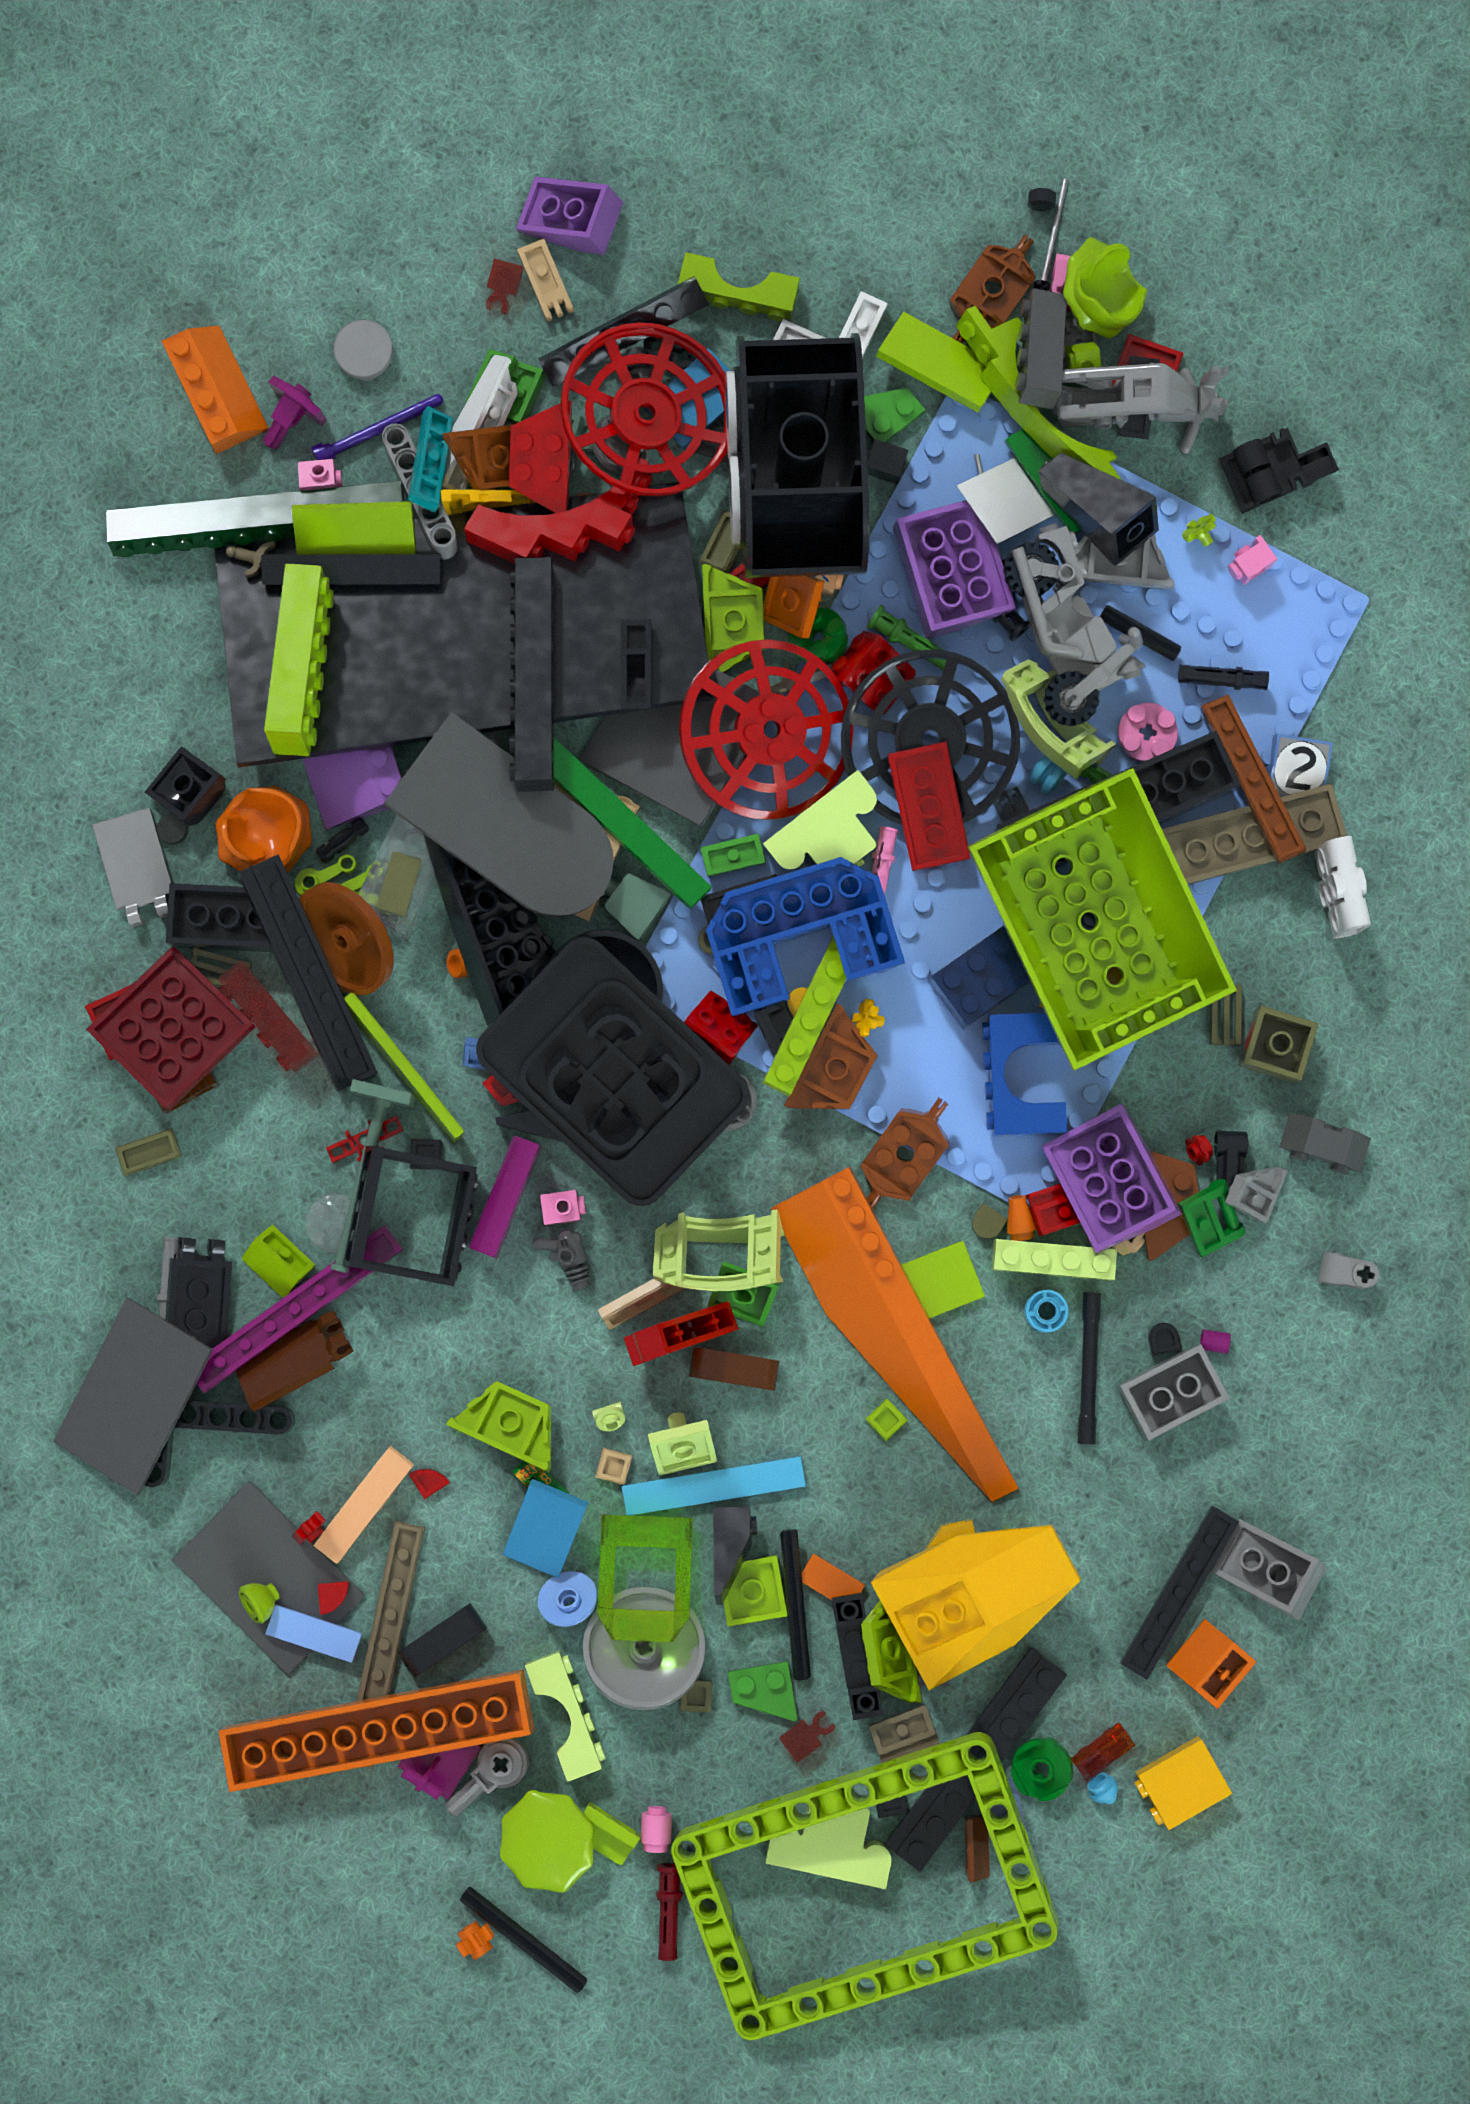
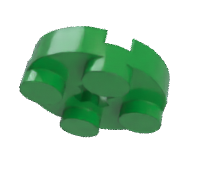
[787,607,848,664]
[1011,1737,1074,1801]

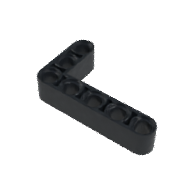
[145,1400,295,1488]

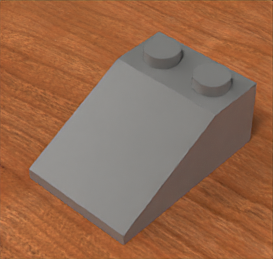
[1211,1519,1327,1621]

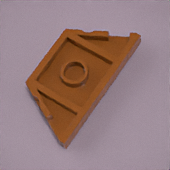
[443,425,512,490]
[784,1003,878,1110]
[1144,1151,1199,1261]

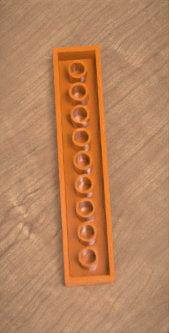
[218,1669,535,1792]

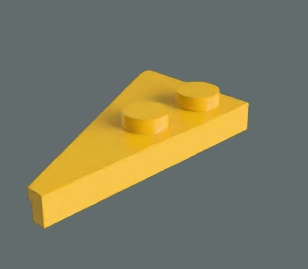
[440,488,536,515]

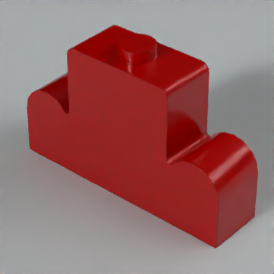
[623,1301,738,1366]

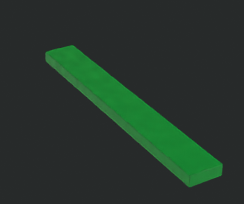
[554,738,712,910]

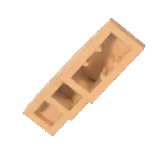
[313,1446,414,1564]

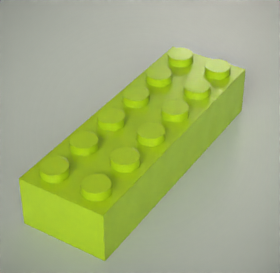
[264,564,334,756]

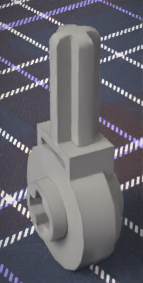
[445,1738,529,1816]

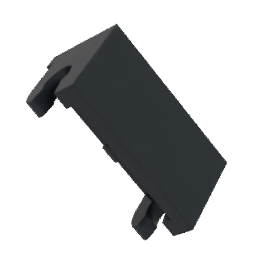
[754,1002,792,1057]

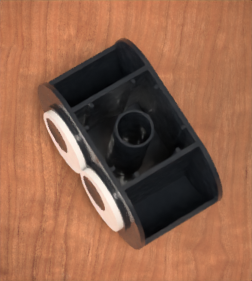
[726,333,869,578]

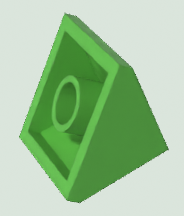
[707,1261,780,1327]

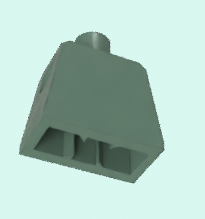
[604,873,671,942]

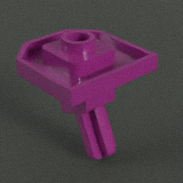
[263,375,327,449]

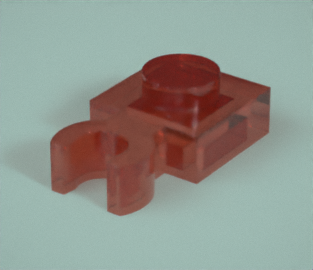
[486,258,524,315]
[779,1710,835,1763]

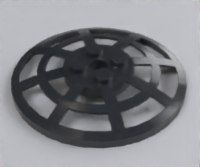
[841,649,1020,825]

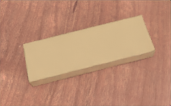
[598,1279,685,1330]

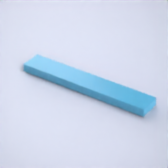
[622,1456,806,1516]

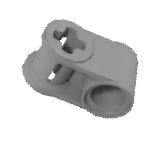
[1318,1252,1379,1289]

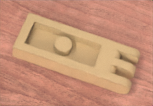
[517,239,574,322]

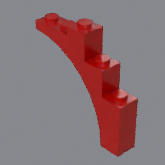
[464,457,652,564]

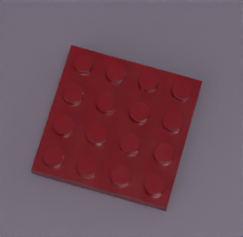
[86,946,255,1112]

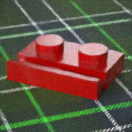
[1025,1183,1080,1236]

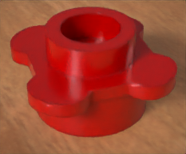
[1185,1135,1213,1166]

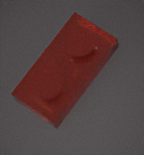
[1071,1722,1135,1782]

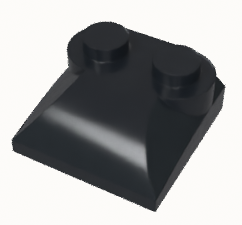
[144,746,226,826]

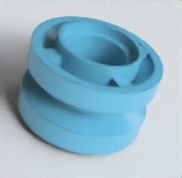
[1028,755,1067,796]
[1024,1290,1068,1333]

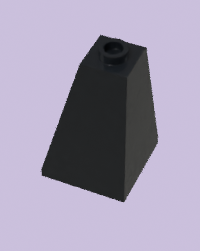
[1039,453,1159,566]

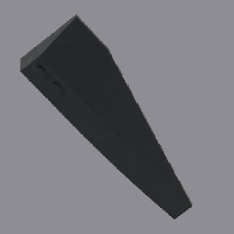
[406,765,556,1027]

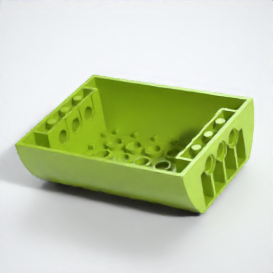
[967,768,1237,1071]

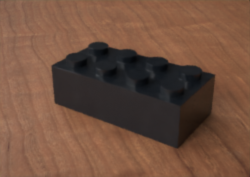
[166,883,273,952]

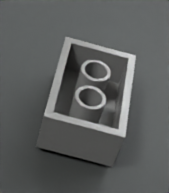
[1117,1344,1230,1441]

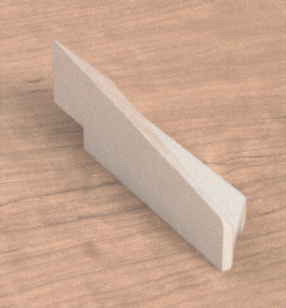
[442,355,518,490]

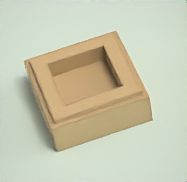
[595,1448,632,1485]

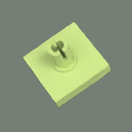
[648,1412,718,1476]

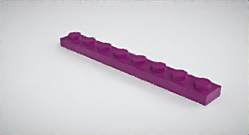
[197,1225,403,1393]

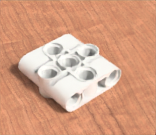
[1314,836,1371,939]

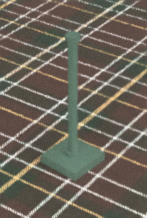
[330,1079,417,1273]

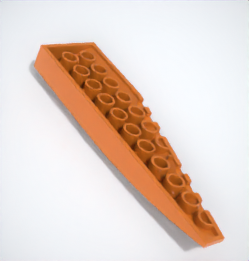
[771,1166,1019,1502]

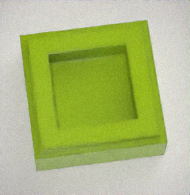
[865,1398,908,1441]

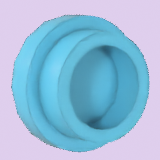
[1087,1772,1118,1805]

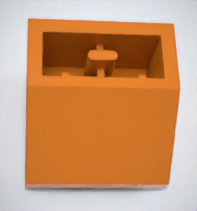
[1166,1619,1256,1709]

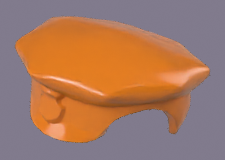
[215,785,312,873]

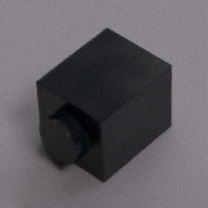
[867,439,908,485]

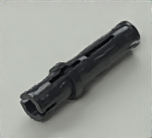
[1177,664,1269,690]

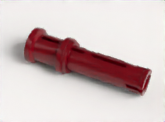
[656,1863,683,1961]

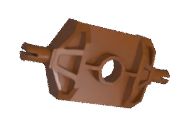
[949,235,1036,344]
[860,1097,950,1209]

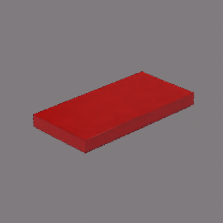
[887,741,971,871]

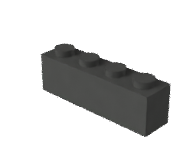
[1015,288,1066,409]

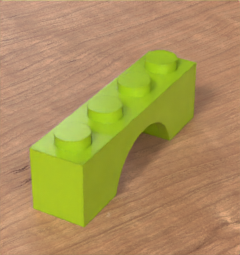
[678,252,800,322]

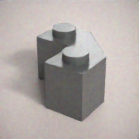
[1279,1113,1371,1175]

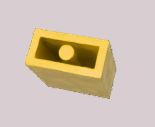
[1134,1736,1233,1830]

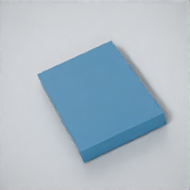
[644,348,731,450]
[502,1479,589,1578]

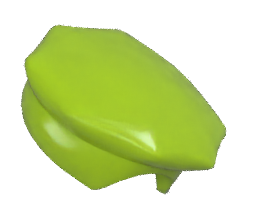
[1063,237,1147,339]
[500,1790,594,1893]

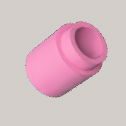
[641,1806,672,1853]

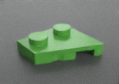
[864,388,925,443]
[728,1661,798,1721]

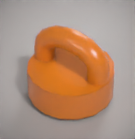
[446,949,469,979]

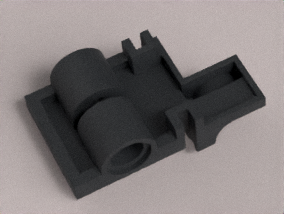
[1219,428,1339,514]

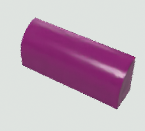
[468,1135,542,1259]

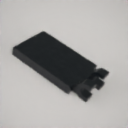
[165,1237,232,1349]

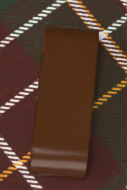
[689,1347,780,1391]

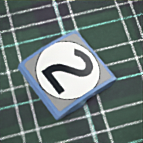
[1265,734,1333,797]

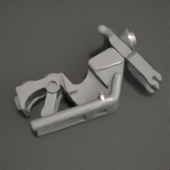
[1053,362,1228,454]

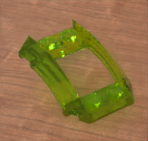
[597,1514,693,1642]

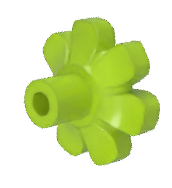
[1182,514,1216,547]

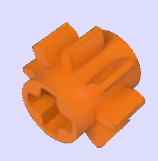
[455,1921,494,1960]

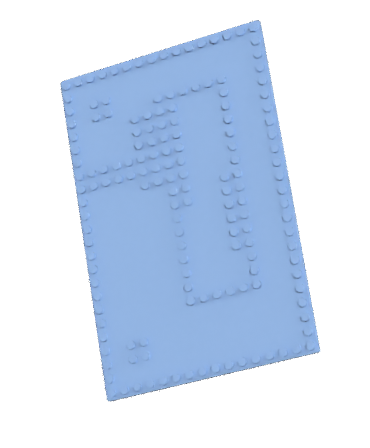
[645,396,1369,1215]

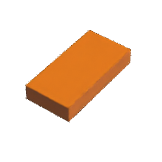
[801,1553,865,1600]

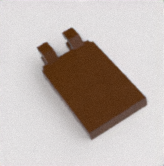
[235,1310,354,1412]

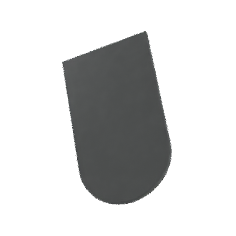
[384,712,613,917]

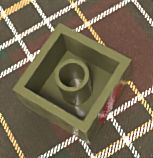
[1238,1005,1319,1084]

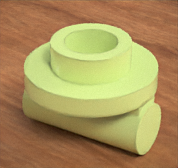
[592,1402,625,1431]

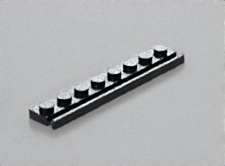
[237,854,377,1092]
[884,1647,1067,1872]

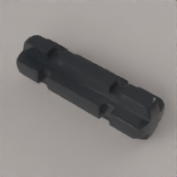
[316,817,369,863]

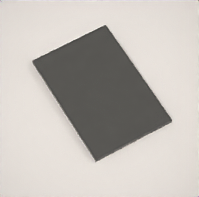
[53,1297,214,1495]
[172,1481,365,1675]

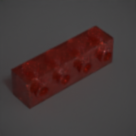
[218,960,320,1073]

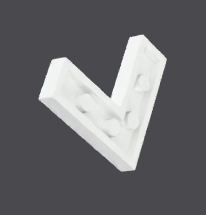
[773,291,888,359]

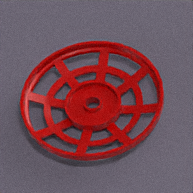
[560,322,728,496]
[679,639,853,820]

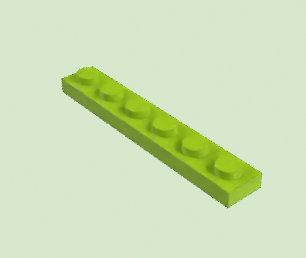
[762,936,846,1097]

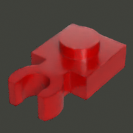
[292,1511,326,1545]

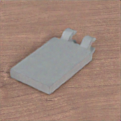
[92,808,172,928]

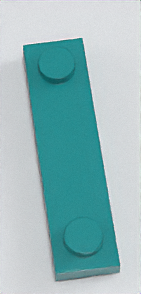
[408,406,454,512]

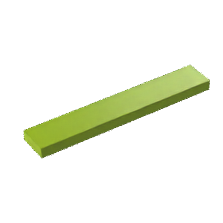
[344,992,464,1144]

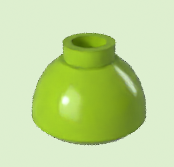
[239,1583,280,1624]

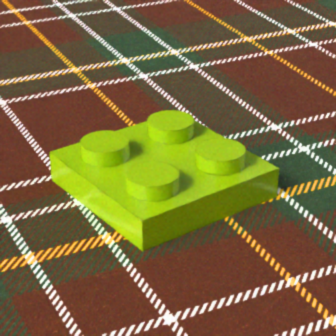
[724,1555,787,1627]

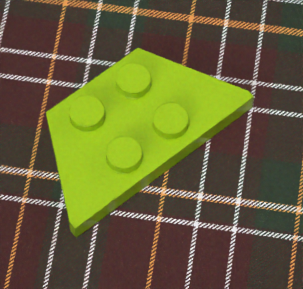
[702,564,765,673]
[446,1381,551,1473]
[861,1600,922,1704]

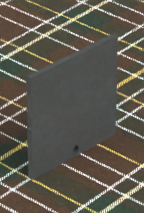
[579,668,759,827]

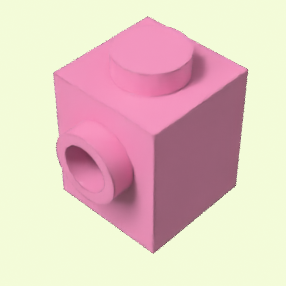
[298,459,343,491]
[540,1190,586,1226]

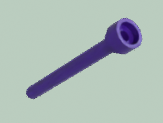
[311,394,443,460]

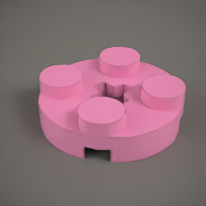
[1117,703,1178,763]

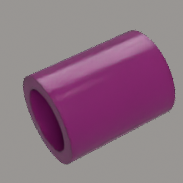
[1200,1329,1231,1354]

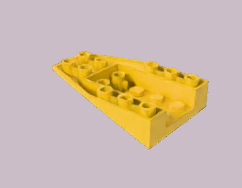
[871,1525,1081,1691]

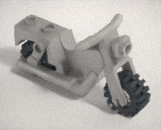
[1003,523,1146,726]

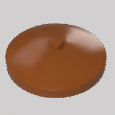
[299,882,394,995]

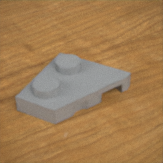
[1225,1166,1288,1224]

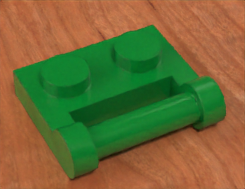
[1177,1179,1246,1257]

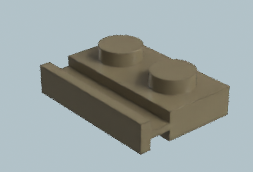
[868,1704,940,1763]

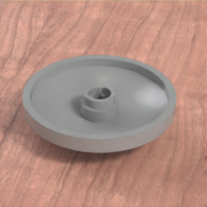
[583,1587,705,1710]

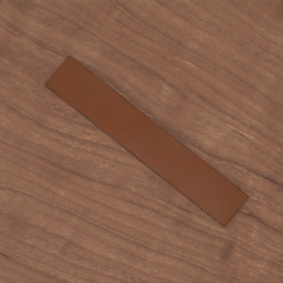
[1200,694,1307,864]

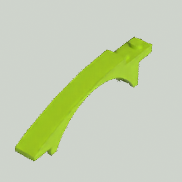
[956,306,1122,480]

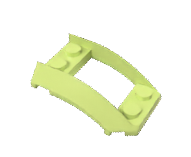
[1001,659,1116,779]
[653,1209,785,1291]

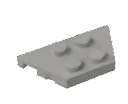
[1075,534,1174,590]

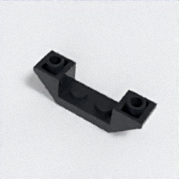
[832,1592,884,1721]

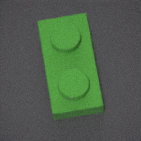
[701,834,766,878]

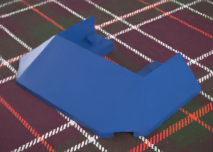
[706,857,905,1016]

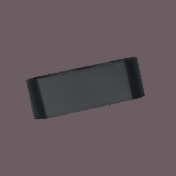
[397,1603,487,1678]

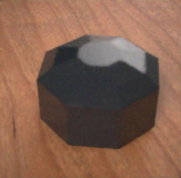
[1028,188,1056,212]

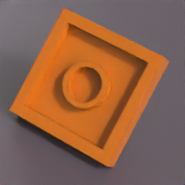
[764,576,825,638]

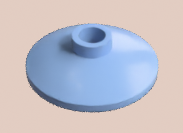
[538,1571,598,1627]

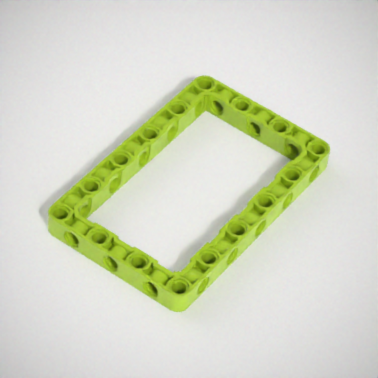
[671,1732,1059,2041]

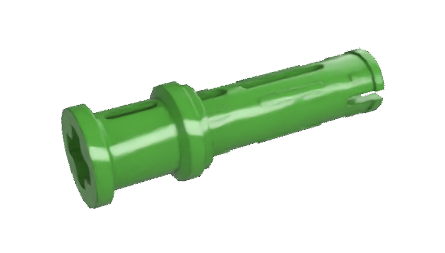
[867,605,946,671]

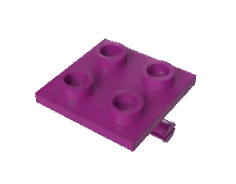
[397,1745,482,1800]

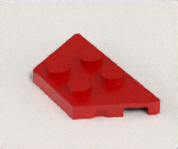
[509,401,572,513]

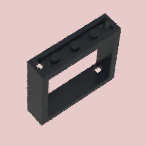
[342,1146,478,1286]

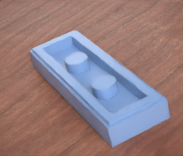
[265,1604,363,1663]

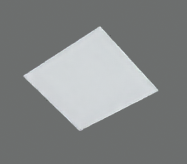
[957,458,1054,544]

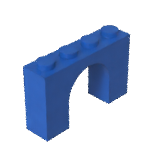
[982,1013,1067,1137]

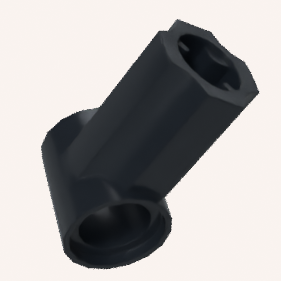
[1214,1130,1248,1188]

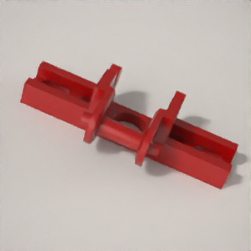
[326,1116,404,1163]

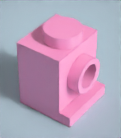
[1227,535,1277,585]

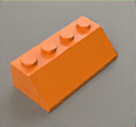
[162,326,269,454]

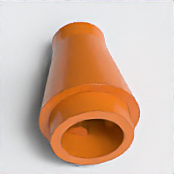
[1007,1195,1036,1241]

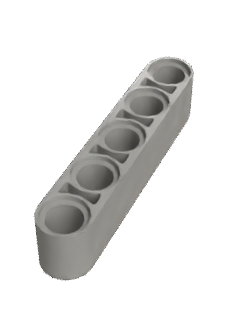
[382,424,458,560]

